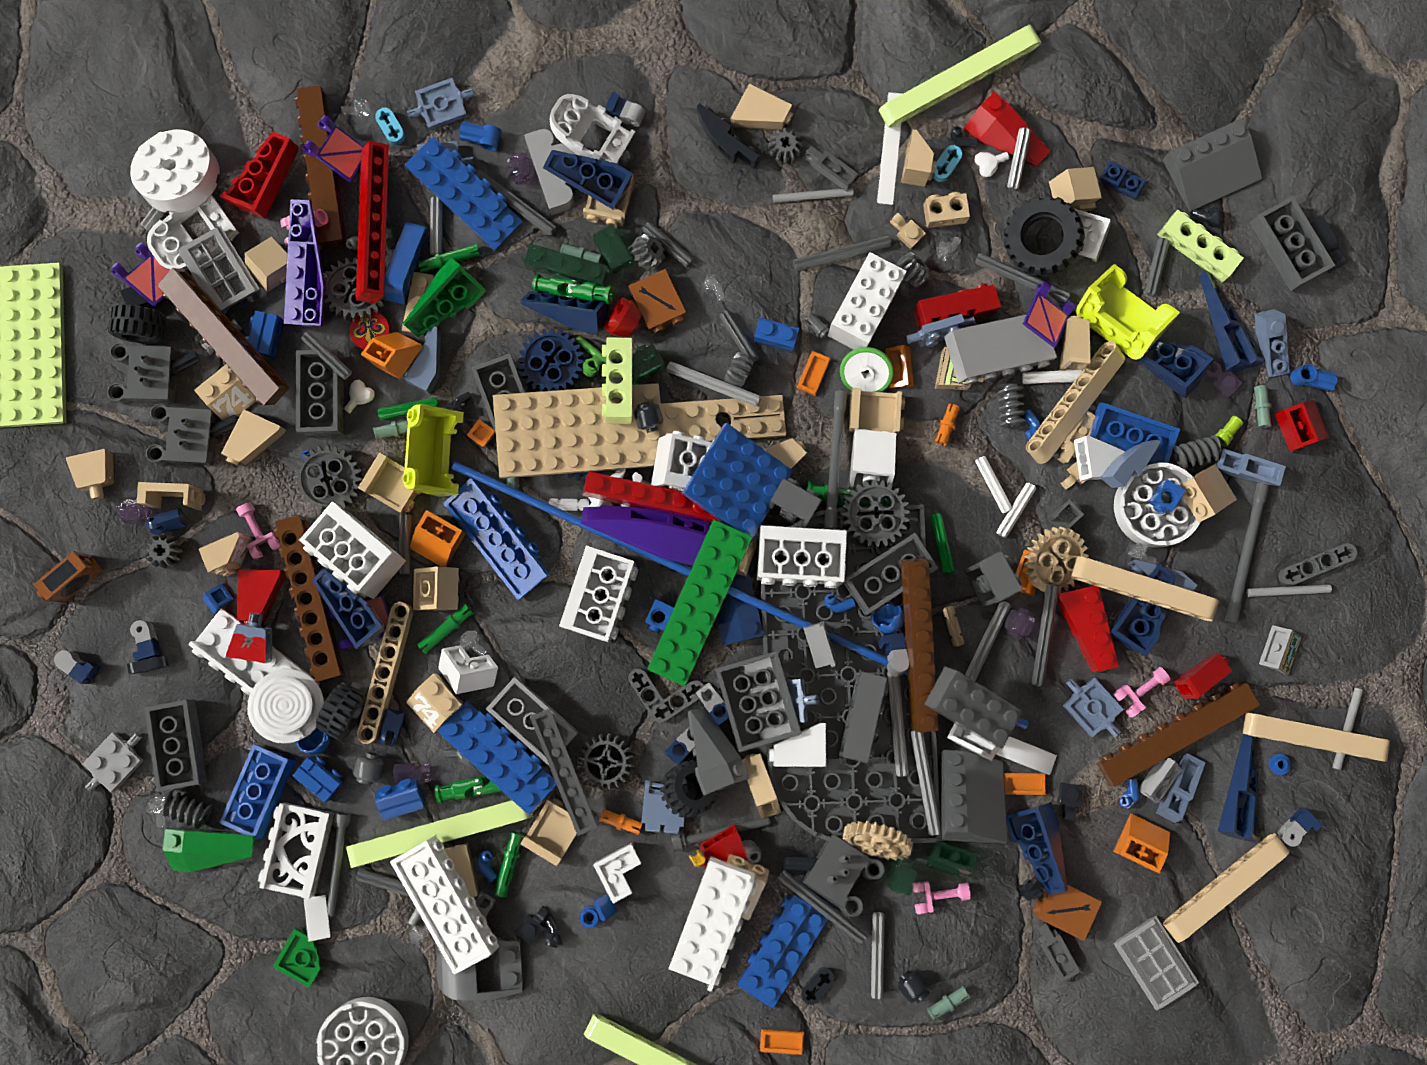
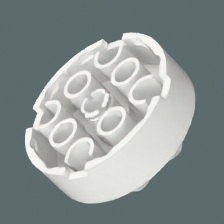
[130,130,220,213]
[1114,463,1200,548]
[316,997,408,1065]

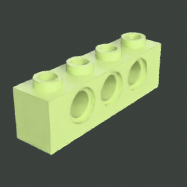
[1157,210,1243,282]
[602,337,632,424]

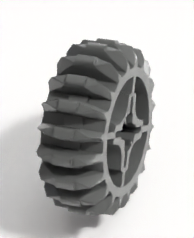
[577,733,634,791]

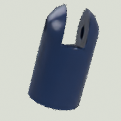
[146,508,187,535]
[378,709,405,747]

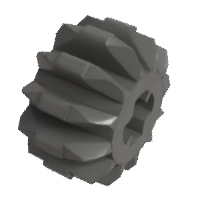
[768,127,803,164]
[631,233,665,269]
[896,252,931,287]
[724,352,754,388]
[144,533,183,569]

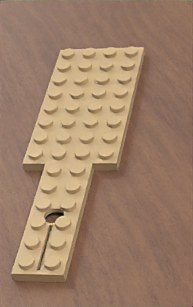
[493,384,786,479]

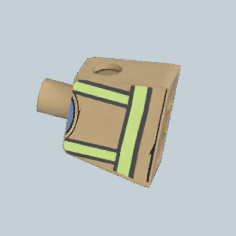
[935,347,984,390]

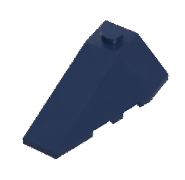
[543,150,633,210]
[521,291,610,334]
[1137,338,1214,399]
[1109,564,1176,657]
[312,568,385,649]
[718,571,764,646]
[1006,802,1068,895]

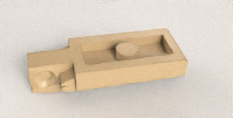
[1057,410,1095,464]

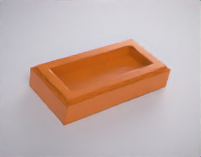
[796,351,831,396]
[1003,773,1046,795]
[760,1028,804,1055]

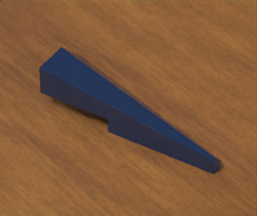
[1199,271,1266,372]
[1218,734,1260,843]

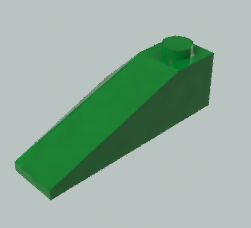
[403,258,487,337]
[162,827,255,872]

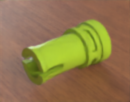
[1215,416,1243,447]

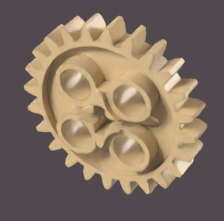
[1024,526,1089,593]
[843,821,913,860]

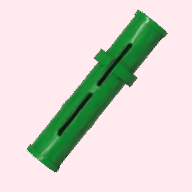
[418,243,480,273]
[417,603,474,654]
[493,831,524,897]

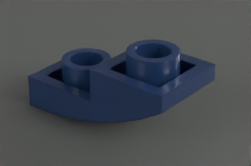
[1100,161,1146,200]

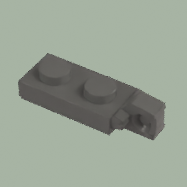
[804,146,858,191]
[1036,921,1081,983]

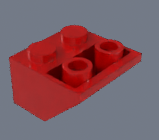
[1275,400,1329,452]

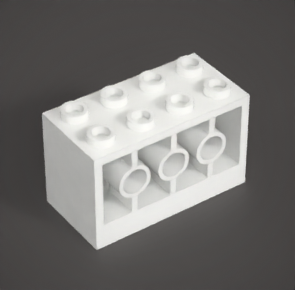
[828,252,906,349]
[651,431,714,492]
[299,501,406,599]
[757,526,847,588]
[559,546,639,643]

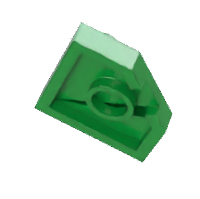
[273,928,322,988]

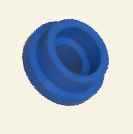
[1269,754,1291,775]
[579,906,601,928]

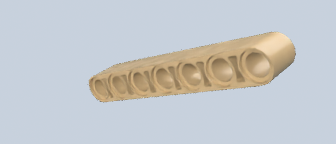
[1026,341,1125,464]
[1071,556,1219,621]
[357,602,413,744]
[1243,713,1390,762]
[1163,833,1290,942]

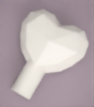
[975,152,1009,177]
[344,380,375,413]

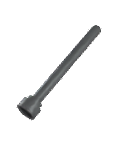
[327,812,352,916]
[671,817,771,852]

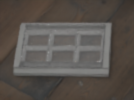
[177,226,260,312]
[1113,916,1199,1011]

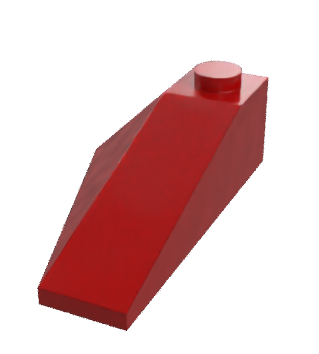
[963,92,1050,167]

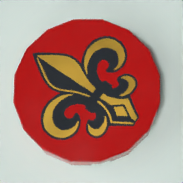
[349,311,391,350]

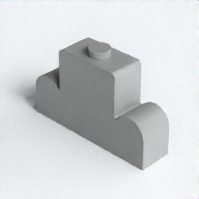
[524,129,577,215]

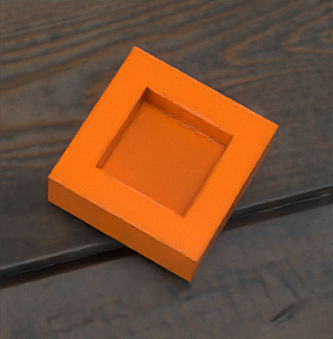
[467,419,495,448]

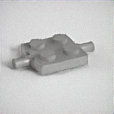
[83,732,144,792]

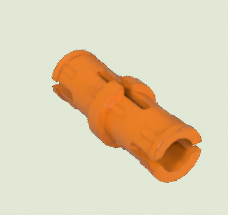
[934,404,961,446]
[599,809,643,835]

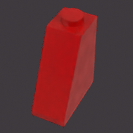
[237,570,286,624]
[1172,654,1232,699]

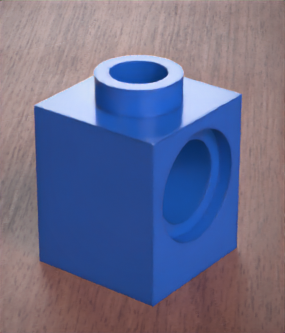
[1148,479,1186,514]
[645,599,674,633]

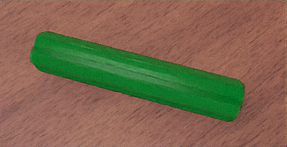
[378,397,439,420]
[930,513,955,574]

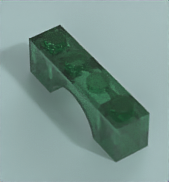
[524,243,609,287]

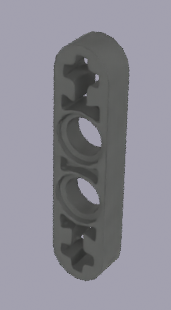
[1278,543,1357,585]

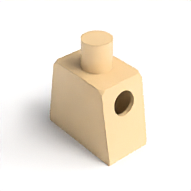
[66,449,114,500]

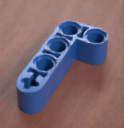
[384,222,428,305]

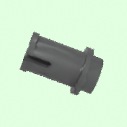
[804,313,830,339]

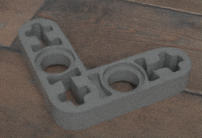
[629,669,704,722]

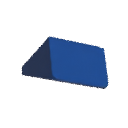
[203,583,234,614]
[594,893,617,922]

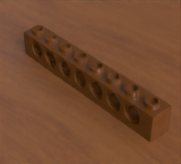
[274,515,345,682]

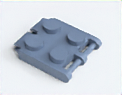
[641,780,688,834]

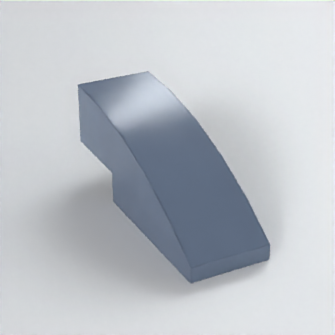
[1101,440,1161,488]
[1214,448,1286,486]
[1156,753,1205,823]

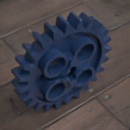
[518,328,584,392]

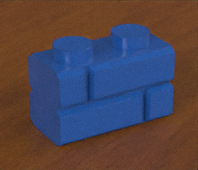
[246,311,284,359]
[754,318,799,352]
[293,755,345,803]
[375,778,425,821]

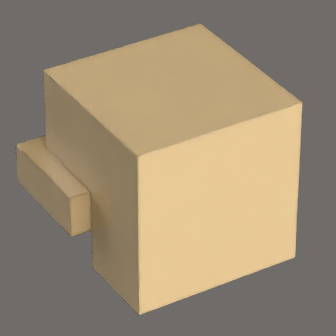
[1049,167,1102,211]
[245,237,288,293]

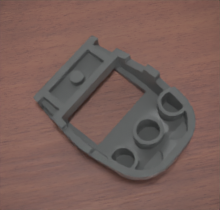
[437,937,524,1001]

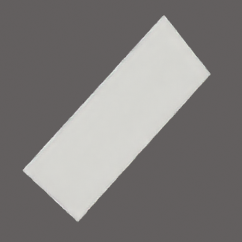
[304,895,330,942]

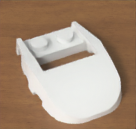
[550,94,635,163]
[147,194,239,270]

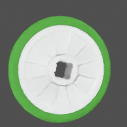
[840,347,894,392]

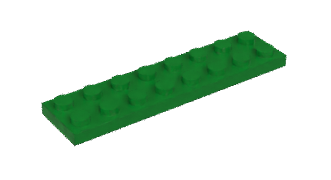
[647,518,753,686]

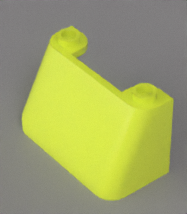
[1076,264,1180,359]
[402,404,464,497]

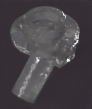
[341,97,370,118]
[936,237,961,262]
[702,274,726,302]
[1128,543,1157,565]
[460,631,487,656]
[146,797,165,828]
[409,925,430,947]

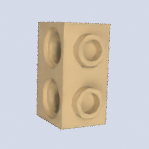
[923,192,970,228]

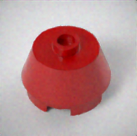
[603,297,642,338]

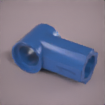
[459,121,502,151]
[1290,364,1338,392]

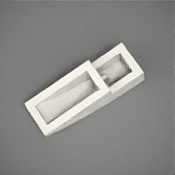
[995,737,1057,775]

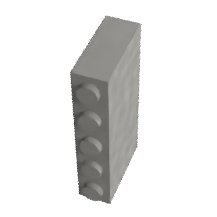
[944,315,1057,385]

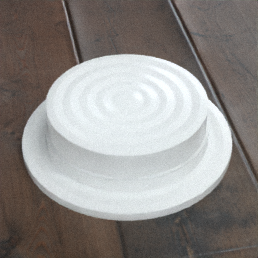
[248,669,324,743]

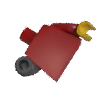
[689,824,762,869]

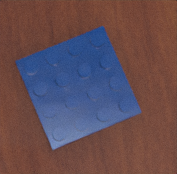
[682,423,793,540]

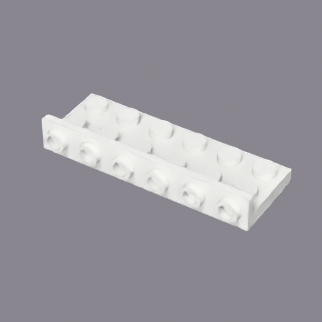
[189,608,320,695]
[390,835,499,974]
[669,857,757,992]

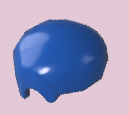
[872,603,905,634]
[296,728,331,755]

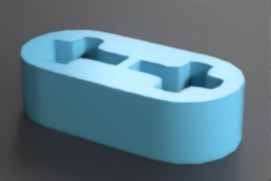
[375,108,405,145]
[932,145,962,182]

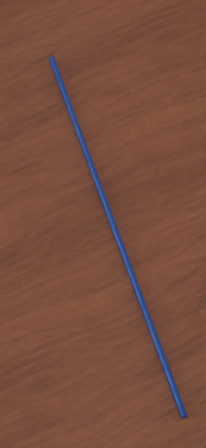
[452,462,1029,729]

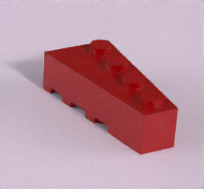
[220,132,300,219]
[913,284,1001,331]
[1057,586,1119,672]

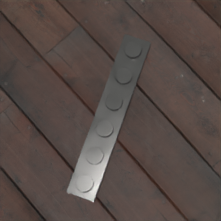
[530,708,598,836]

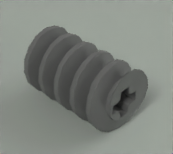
[997,383,1025,427]
[1173,435,1221,470]
[161,790,213,829]

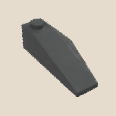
[688,707,749,795]

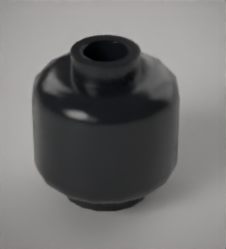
[634,401,663,433]
[898,970,930,1004]

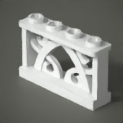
[258,802,334,899]

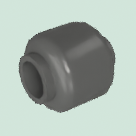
[353,752,384,785]

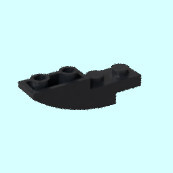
[697,103,759,169]

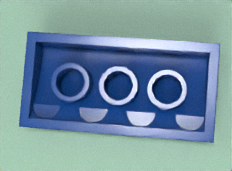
[1090,403,1180,464]
[219,744,296,839]

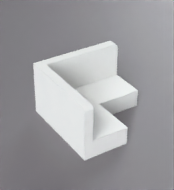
[1075,209,1111,262]
[439,645,498,694]
[947,723,998,761]
[593,842,641,903]

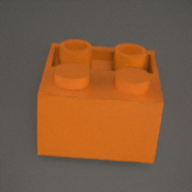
[361,332,423,380]
[409,510,466,567]
[1113,813,1170,873]

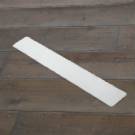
[877,93,902,205]

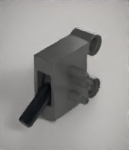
[107,343,200,405]
[146,404,239,466]
[784,834,884,917]

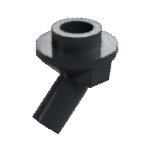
[1192,206,1223,227]
[445,392,472,414]
[542,916,563,948]

